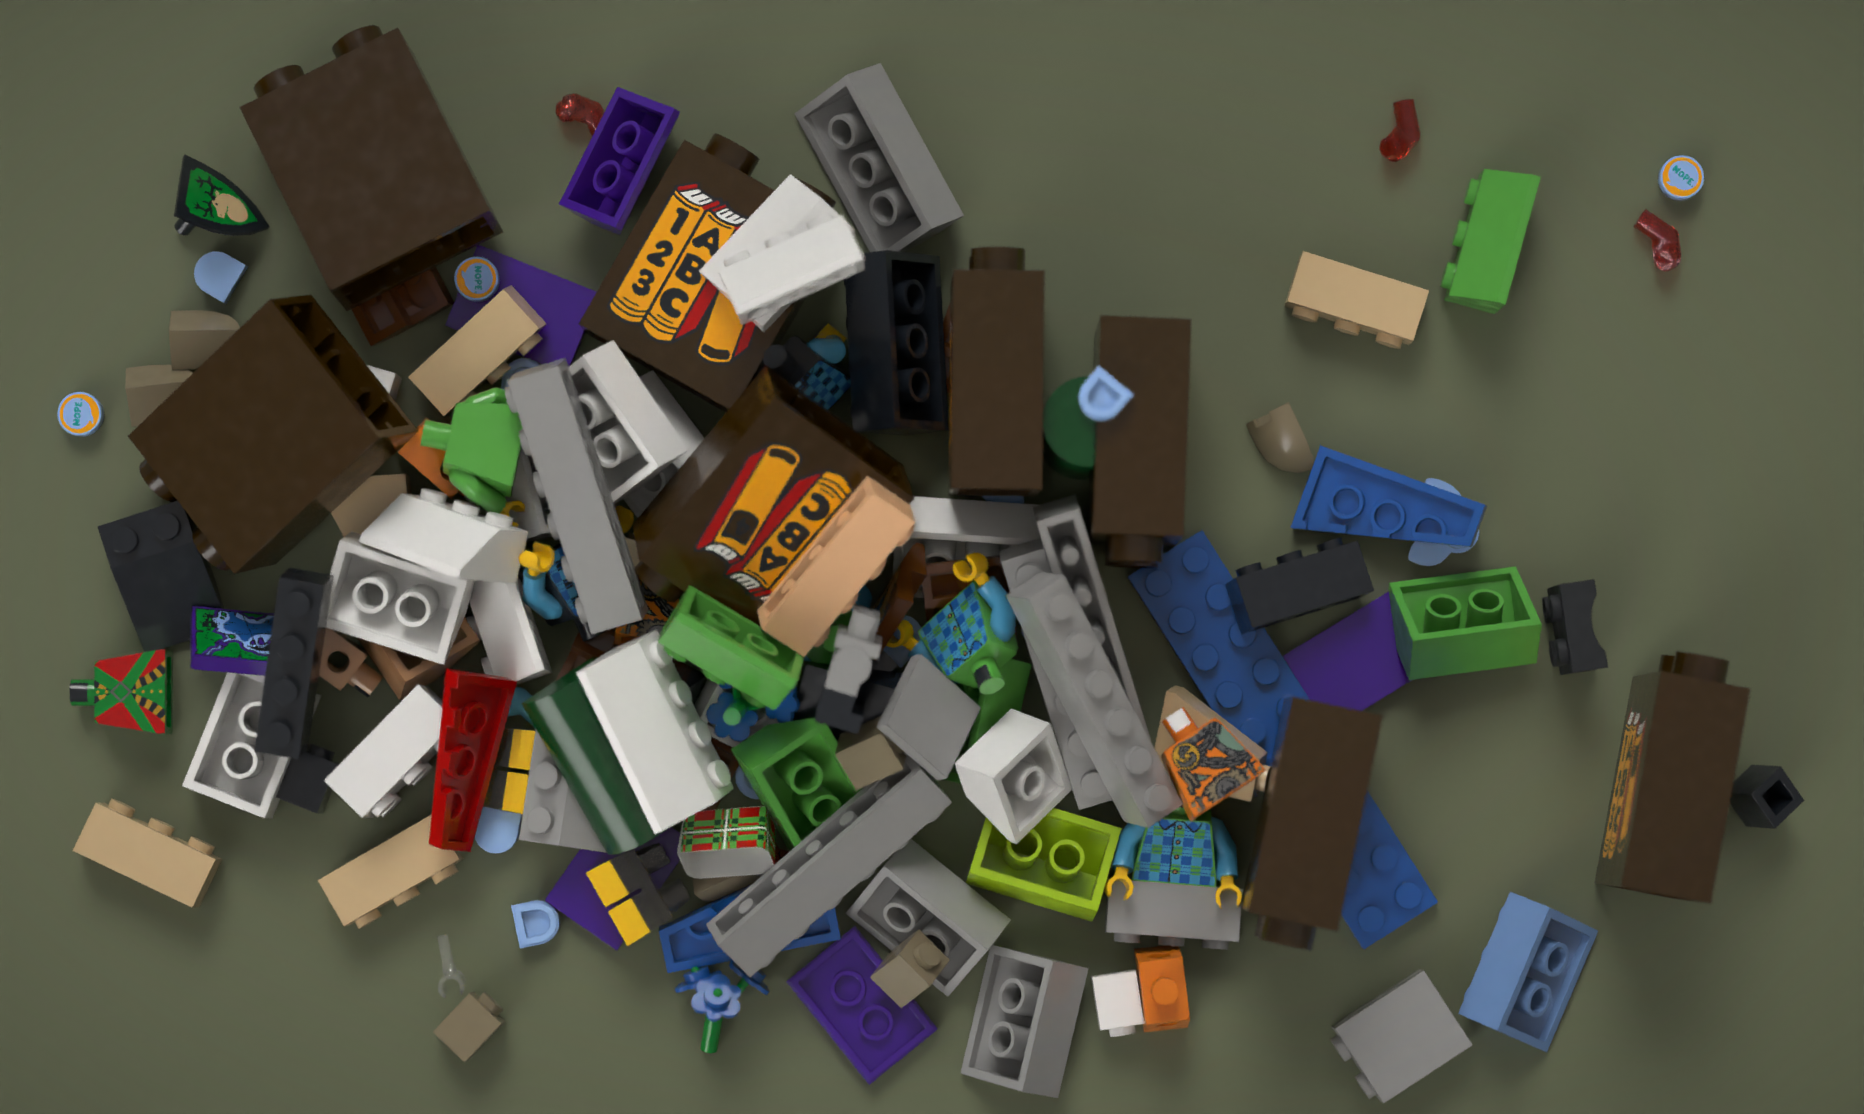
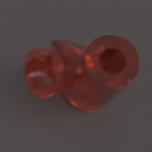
[555,93,604,136]
[1379,99,1421,162]
[1633,209,1682,272]

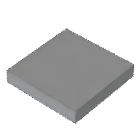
[877,654,981,780]

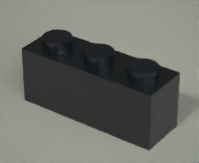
[1225,538,1374,634]

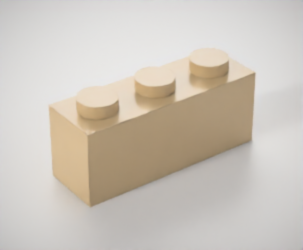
[1284,251,1429,349]
[408,285,547,416]
[73,798,222,908]
[318,814,464,929]

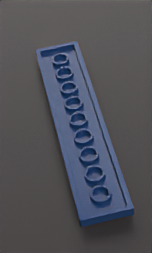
[1127,530,1438,949]

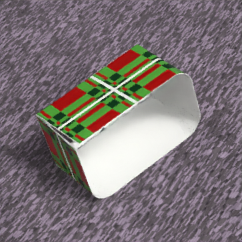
[677,806,776,879]

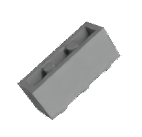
[1105,878,1243,950]

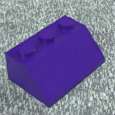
[559,87,680,235]

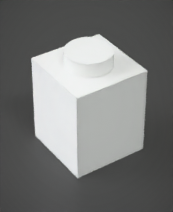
[1091,969,1144,1037]

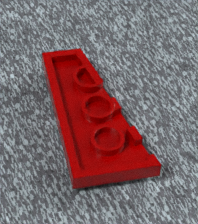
[429,669,517,852]

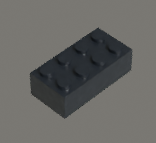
[843,250,949,435]

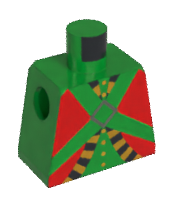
[70,649,173,734]

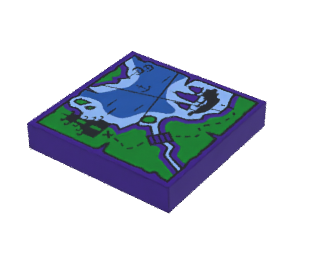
[190,606,274,676]

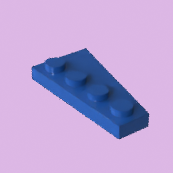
[1290,445,1487,547]
[659,884,841,973]

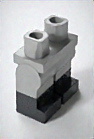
[814,604,882,734]

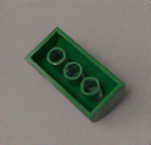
[1043,376,1097,480]
[521,657,670,855]

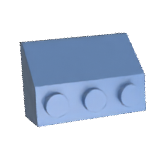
[1458,892,1598,1052]

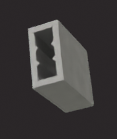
[1331,969,1472,1103]

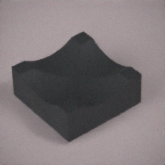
[1542,579,1608,675]

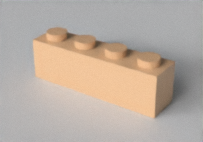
[757,476,915,657]

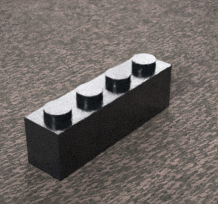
[254,568,334,759]

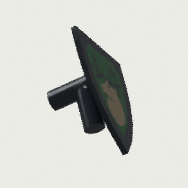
[174,155,270,236]

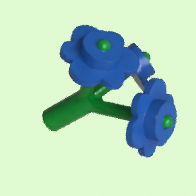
[706,683,800,742]
[674,960,770,1053]

